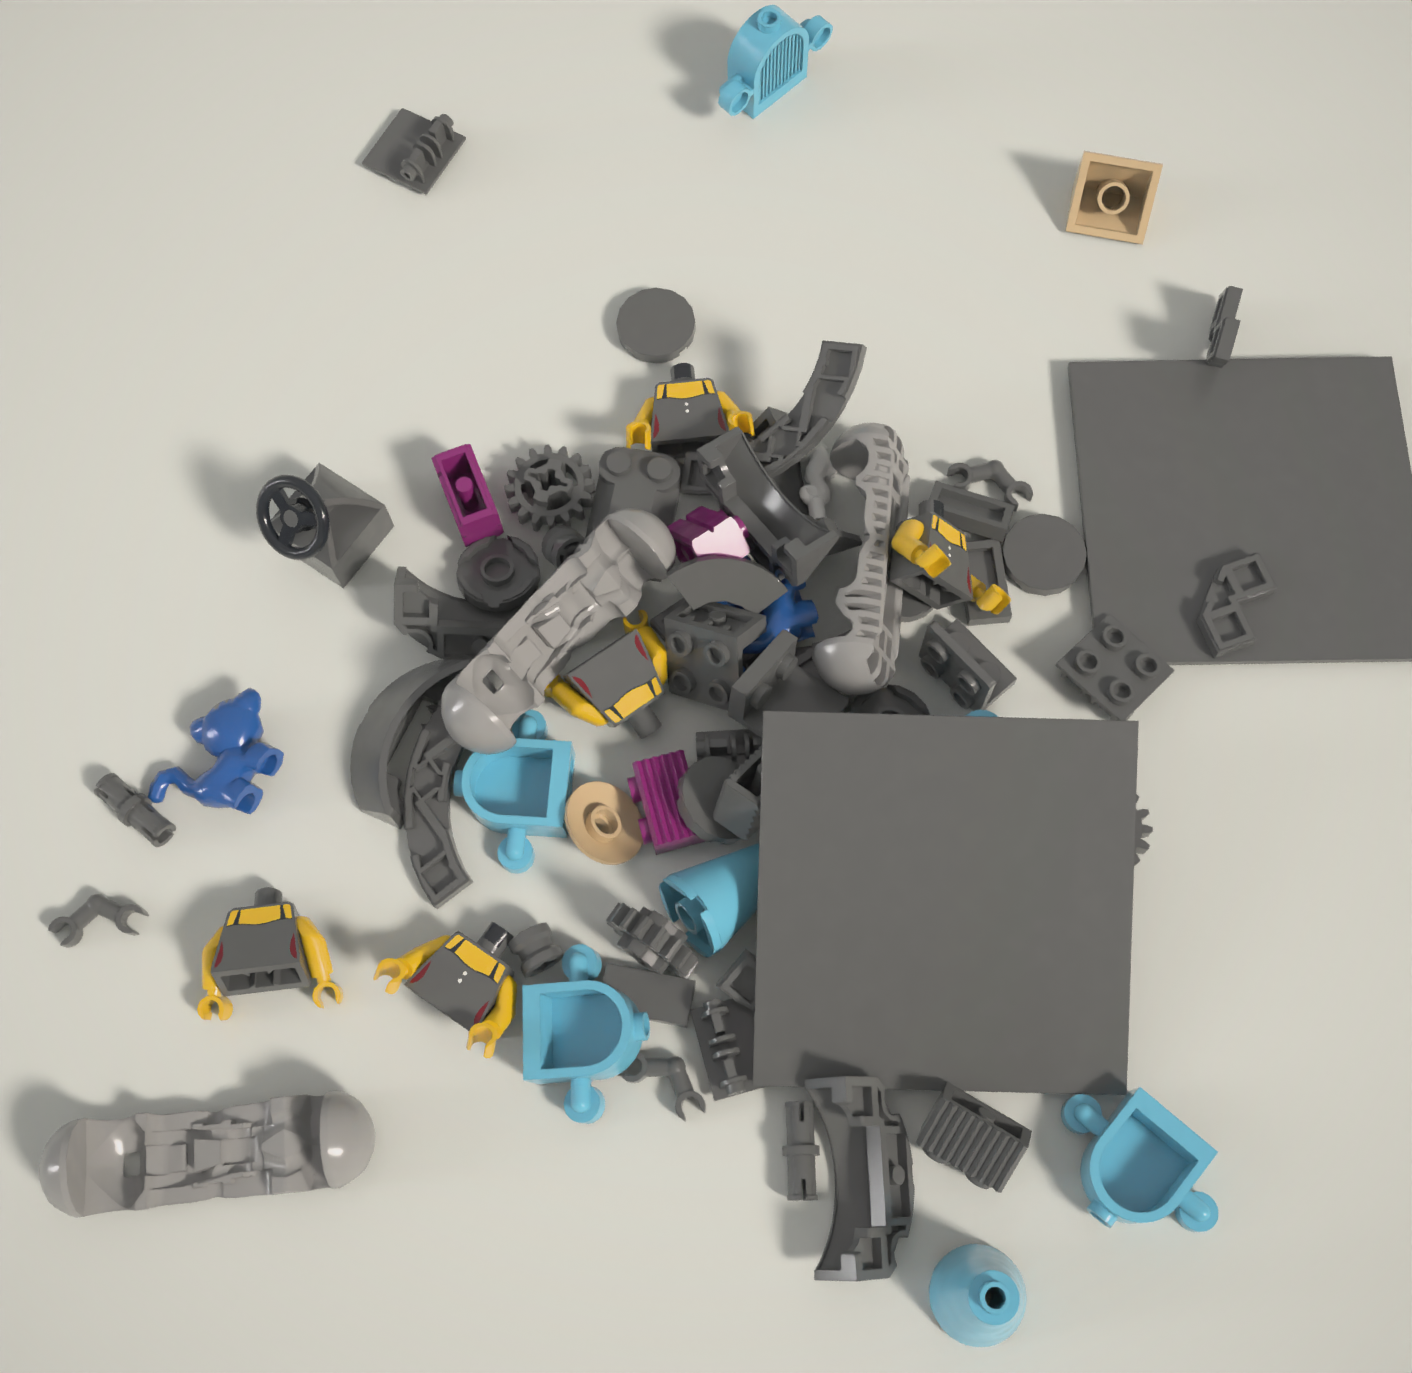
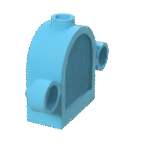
[718,5,833,119]
[453,709,576,874]
[522,944,650,1124]
[1061,1087,1218,1232]

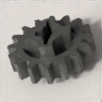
[504,444,595,532]
[606,902,699,979]

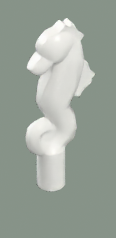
[799,441,837,522]

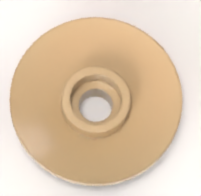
[565,781,643,865]

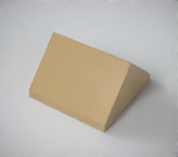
[1065,151,1163,244]

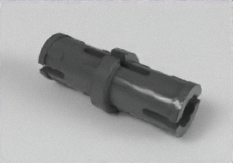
[94,773,176,847]
[782,1101,820,1201]

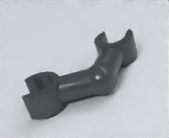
[946,460,1033,512]
[48,894,149,948]
[622,1053,706,1122]

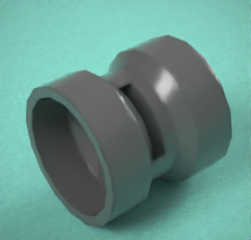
[541,525,585,569]

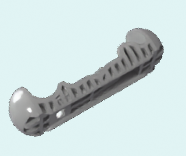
[812,423,910,695]
[441,508,676,755]
[39,1090,375,1218]

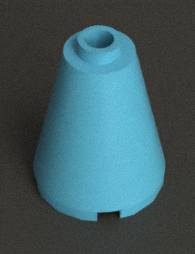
[659,843,759,957]
[929,1244,1027,1347]

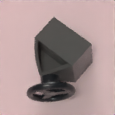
[256,463,394,589]

